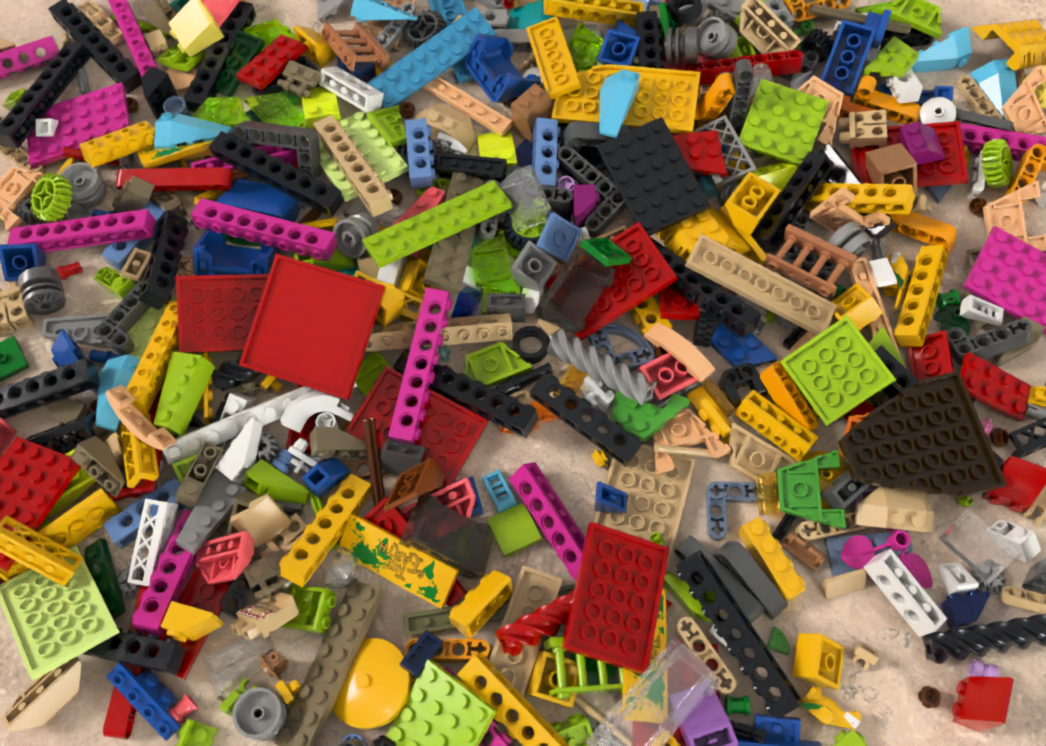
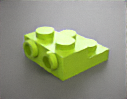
[281,585,337,635]

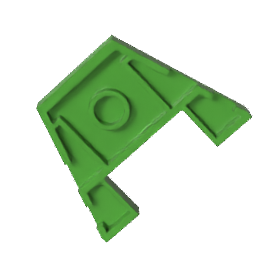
[610,391,690,442]
[777,450,846,530]

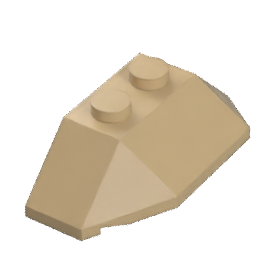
[739,0,802,54]
[414,103,476,153]
[854,487,934,533]
[1,657,82,732]

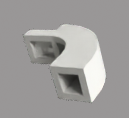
[280,391,354,433]

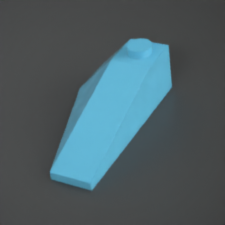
[350,0,418,23]
[911,27,972,73]
[970,59,1017,120]
[599,69,640,138]
[154,112,232,149]
[95,354,141,432]

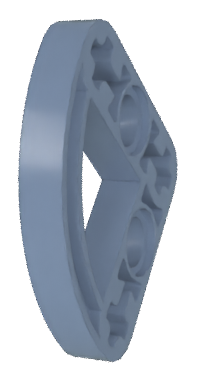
[588,323,655,371]

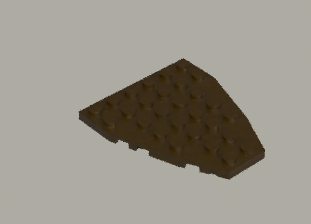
[838,371,1007,497]

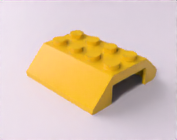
[973,19,1046,70]
[655,203,750,262]

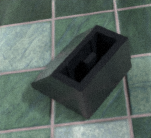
[141,66,178,120]

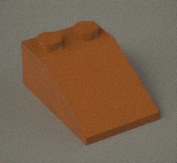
[383,457,446,512]

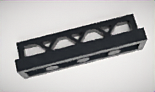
[435,152,507,184]
[25,412,96,453]
[1008,417,1046,459]

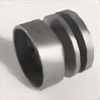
[665,27,699,65]
[18,266,66,315]

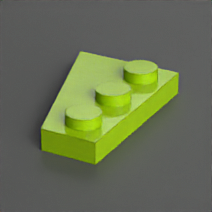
[367,105,407,148]

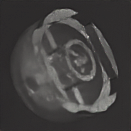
[324,546,361,590]

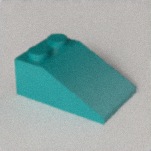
[508,0,555,29]

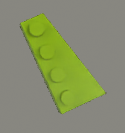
[153,351,215,436]

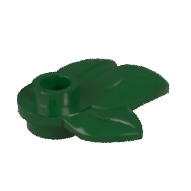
[933,306,971,336]

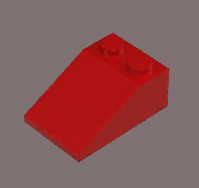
[982,456,1046,513]
[952,676,1014,732]

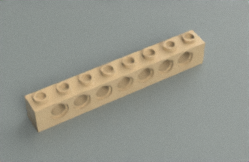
[313,115,393,217]
[365,313,513,352]

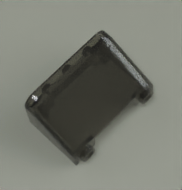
[533,245,616,333]
[398,495,494,580]

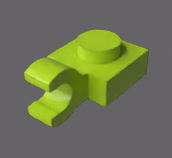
[218,678,257,716]

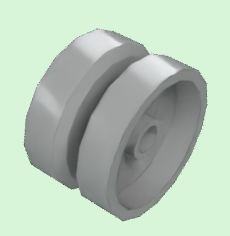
[698,17,737,60]
[60,162,107,208]
[333,212,380,258]
[828,221,873,259]
[232,687,289,741]

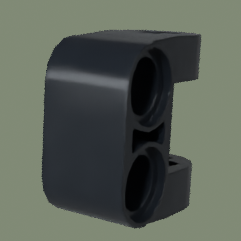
[718,363,768,409]
[219,574,269,620]

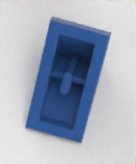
[594,481,627,513]

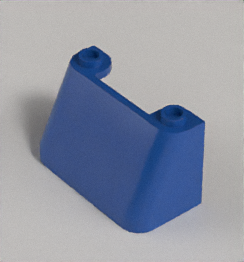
[464,34,541,103]
[217,178,303,222]
[193,229,280,276]

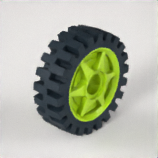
[504,199,556,251]

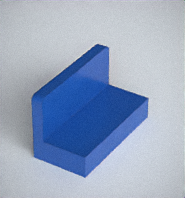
[864,9,892,49]

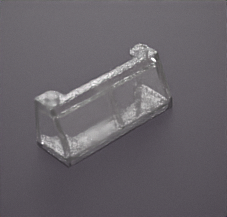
[586,636,719,746]

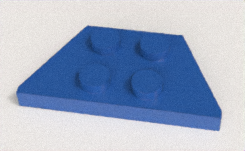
[710,322,778,367]

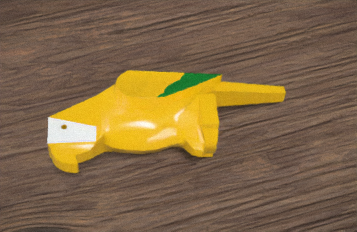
[881,253,910,311]
[800,685,861,730]

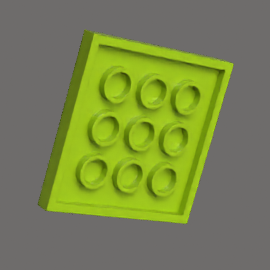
[739,79,829,166]
[780,315,896,427]
[386,659,498,746]

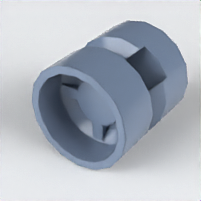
[163,96,192,117]

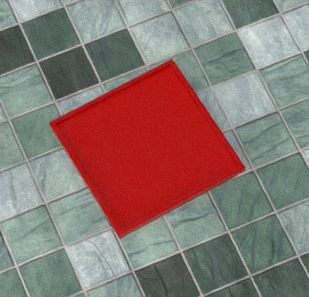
[239,254,386,400]

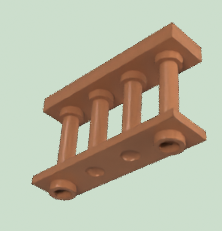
[322,22,390,71]
[765,224,857,299]

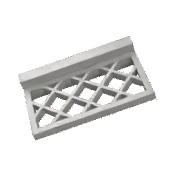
[693,115,757,193]

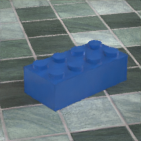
[821,20,877,100]

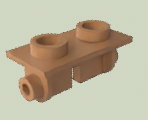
[781,530,827,572]
[258,651,289,680]

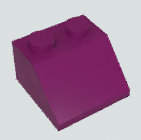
[898,122,945,165]
[572,184,599,228]

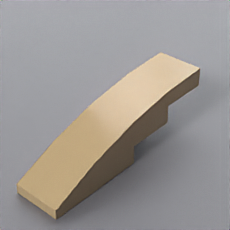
[76,0,125,46]

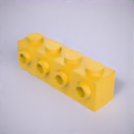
[79,120,155,168]
[735,390,819,462]
[738,516,806,603]

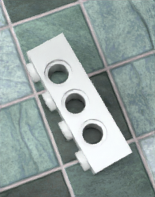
[878,50,923,104]
[319,66,384,112]
[863,549,947,637]

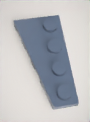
[824,530,913,577]

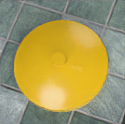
[332,638,412,730]

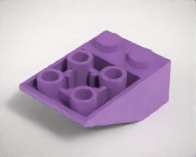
[668,681,739,746]

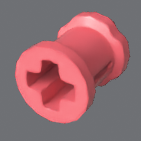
[168,694,199,724]

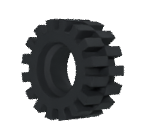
[802,29,834,62]
[693,311,716,347]

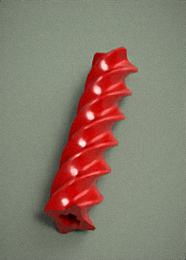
[495,590,574,656]

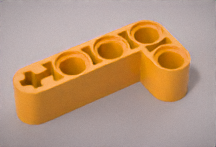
[782,0,851,23]
[693,73,735,128]
[852,76,921,125]
[1004,144,1046,205]
[889,211,957,256]
[760,359,818,432]
[405,639,491,684]

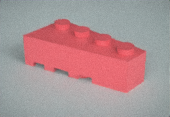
[392,186,446,259]

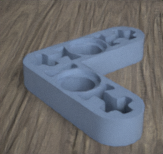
[706,481,766,541]

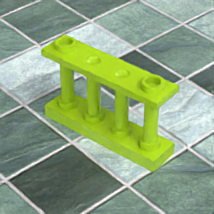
[544,637,623,699]

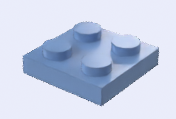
[536,213,582,263]

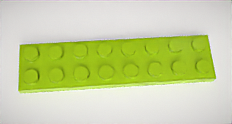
[362,180,512,268]

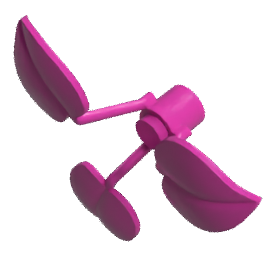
[841,528,933,588]

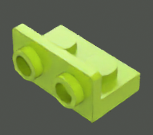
[550,713,597,746]
[174,719,218,746]

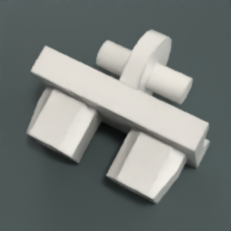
[580,376,615,412]
[288,437,323,473]

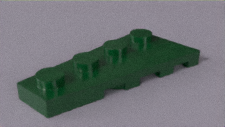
[215,29,266,98]
[85,538,126,620]

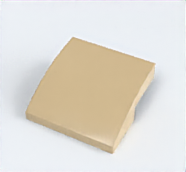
[230,494,291,548]

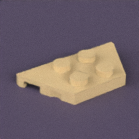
[729,423,798,487]

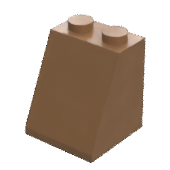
[511,84,553,146]
[865,143,918,195]

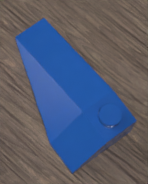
[51,329,99,396]

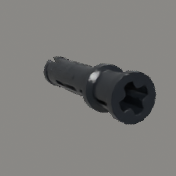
[495,363,553,396]

